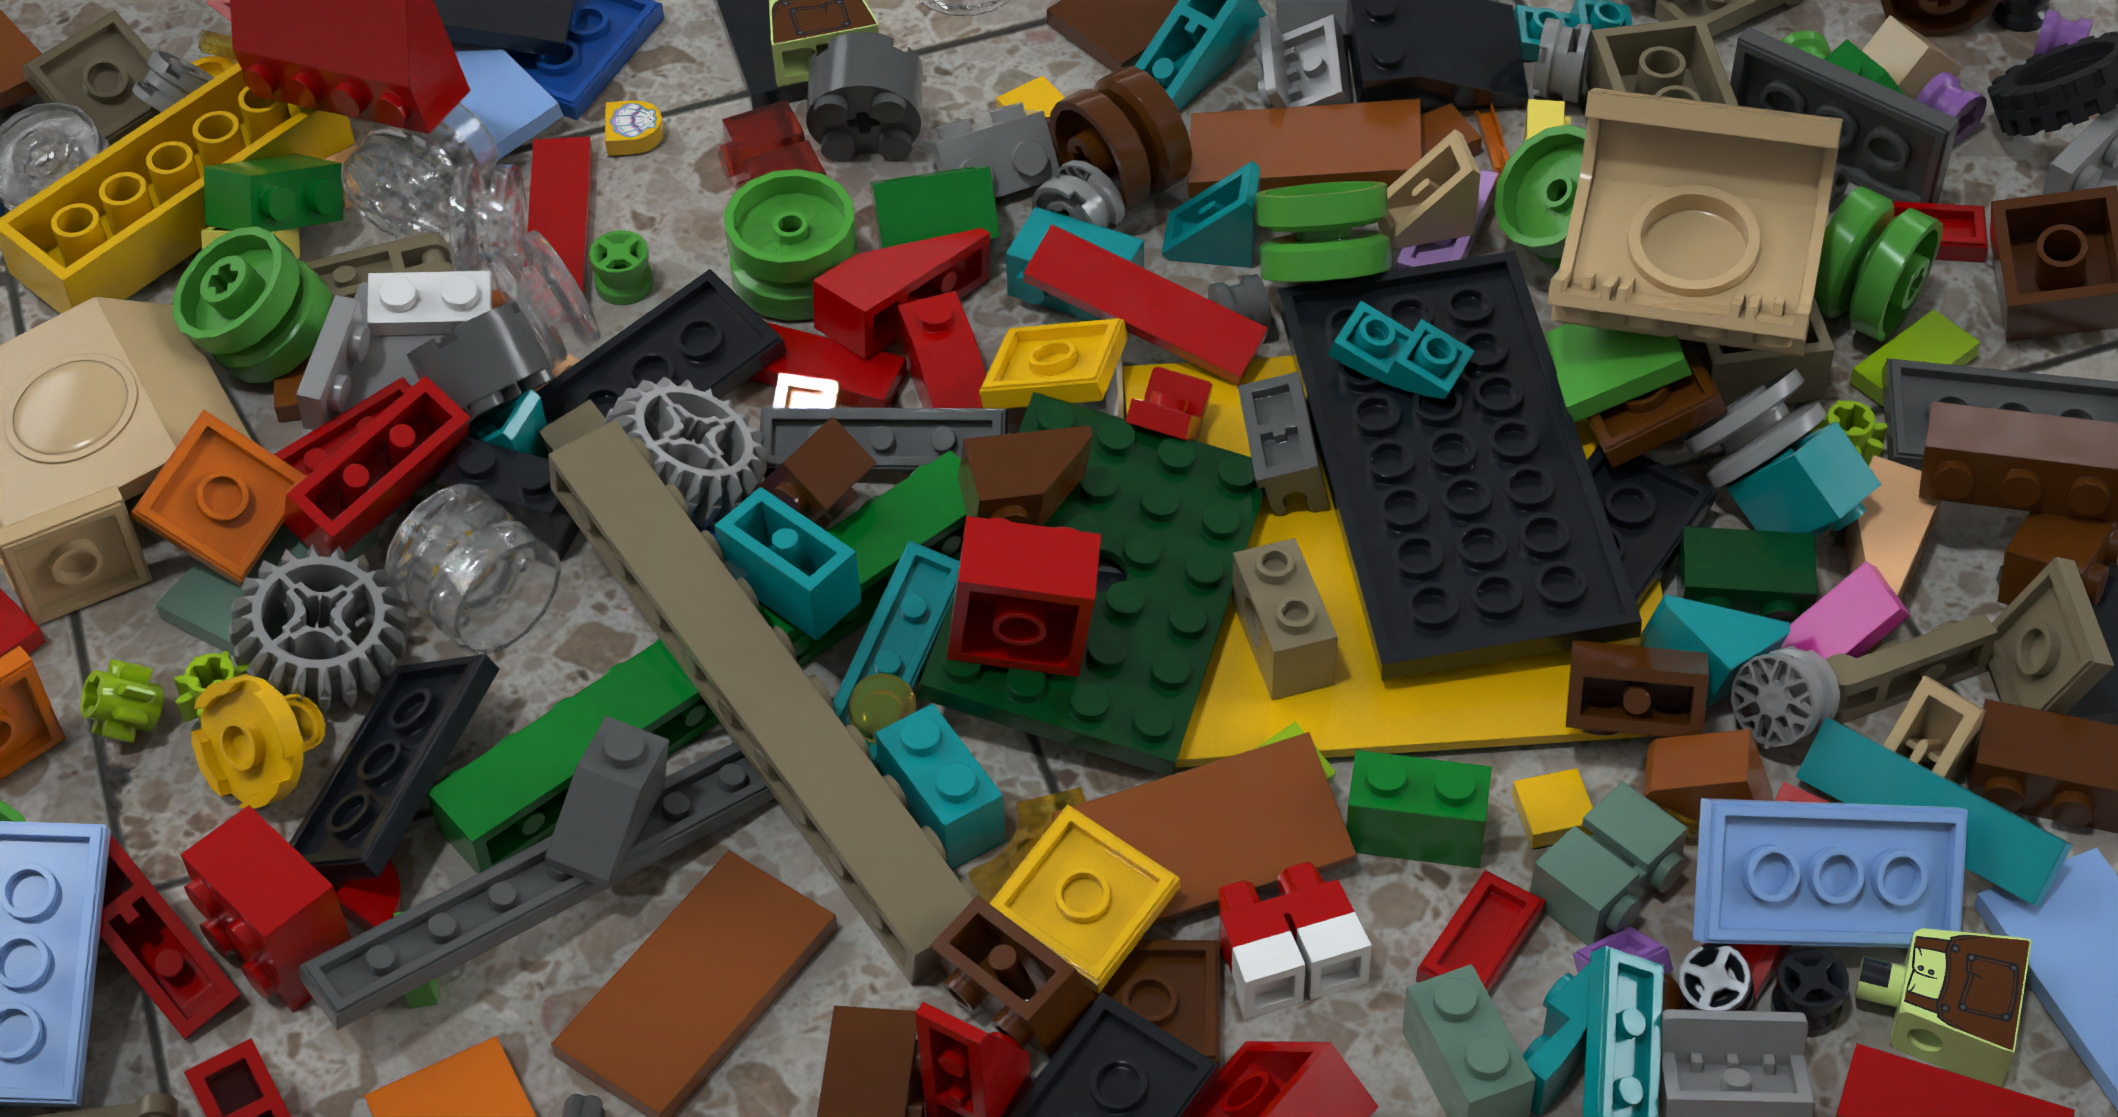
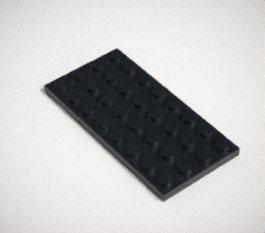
[1278,250,1642,680]

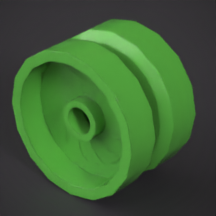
[1494,124,1586,272]
[724,169,858,321]
[1255,181,1392,282]
[1814,186,1943,343]
[173,226,332,383]

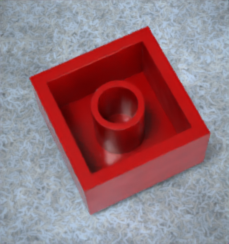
[946,516,1101,677]
[180,805,351,1013]

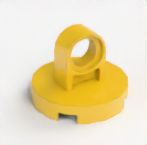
[191,674,326,809]

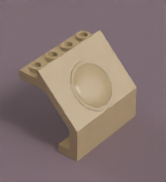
[1547,88,1843,357]
[0,297,251,592]

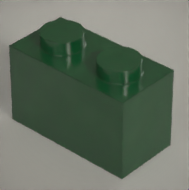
[1676,526,1818,624]

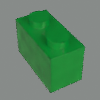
[204,154,343,232]
[869,165,1000,249]
[1346,750,1492,869]

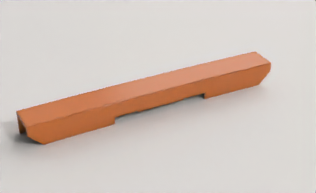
[1474,103,1509,175]

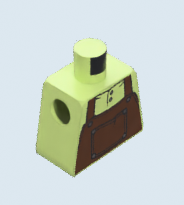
[769,0,879,87]
[1854,928,2032,1087]

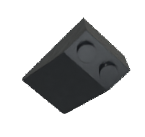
[1345,0,1529,115]

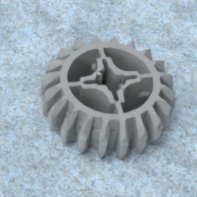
[602,377,769,529]
[229,543,408,714]

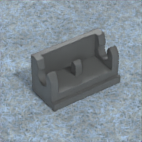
[1238,371,1330,515]

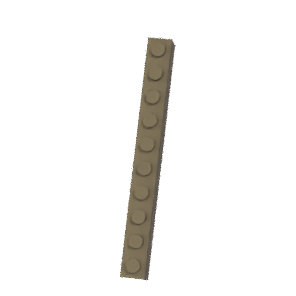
[548,419,982,985]

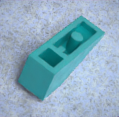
[1135,0,1267,111]

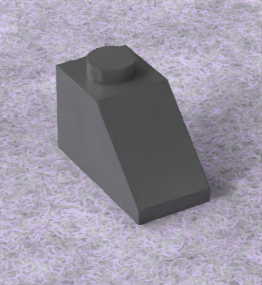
[544,716,669,889]

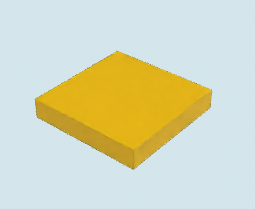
[979,318,1128,409]
[989,804,1180,994]

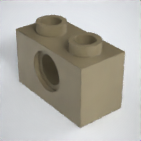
[1232,538,1338,700]

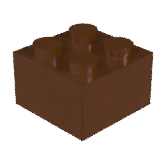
[1990,185,2118,342]

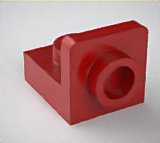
[1125,367,1213,441]

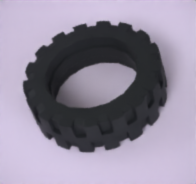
[1987,31,2118,136]

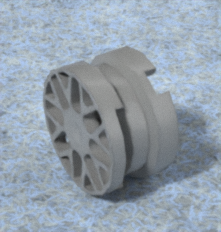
[1532,18,1593,103]
[132,49,214,112]
[1032,160,1125,230]
[1731,645,1840,747]

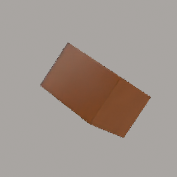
[1644,729,1772,822]

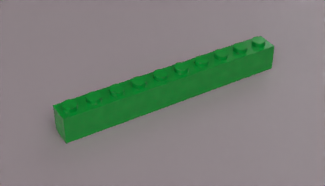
[427,450,967,874]

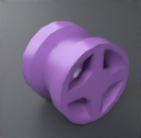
[2033,9,2093,56]
[1916,72,1987,145]

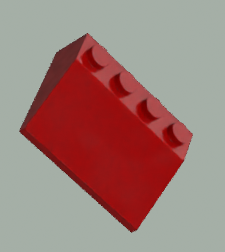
[230,0,471,134]

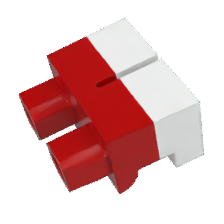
[1218,861,1372,1020]

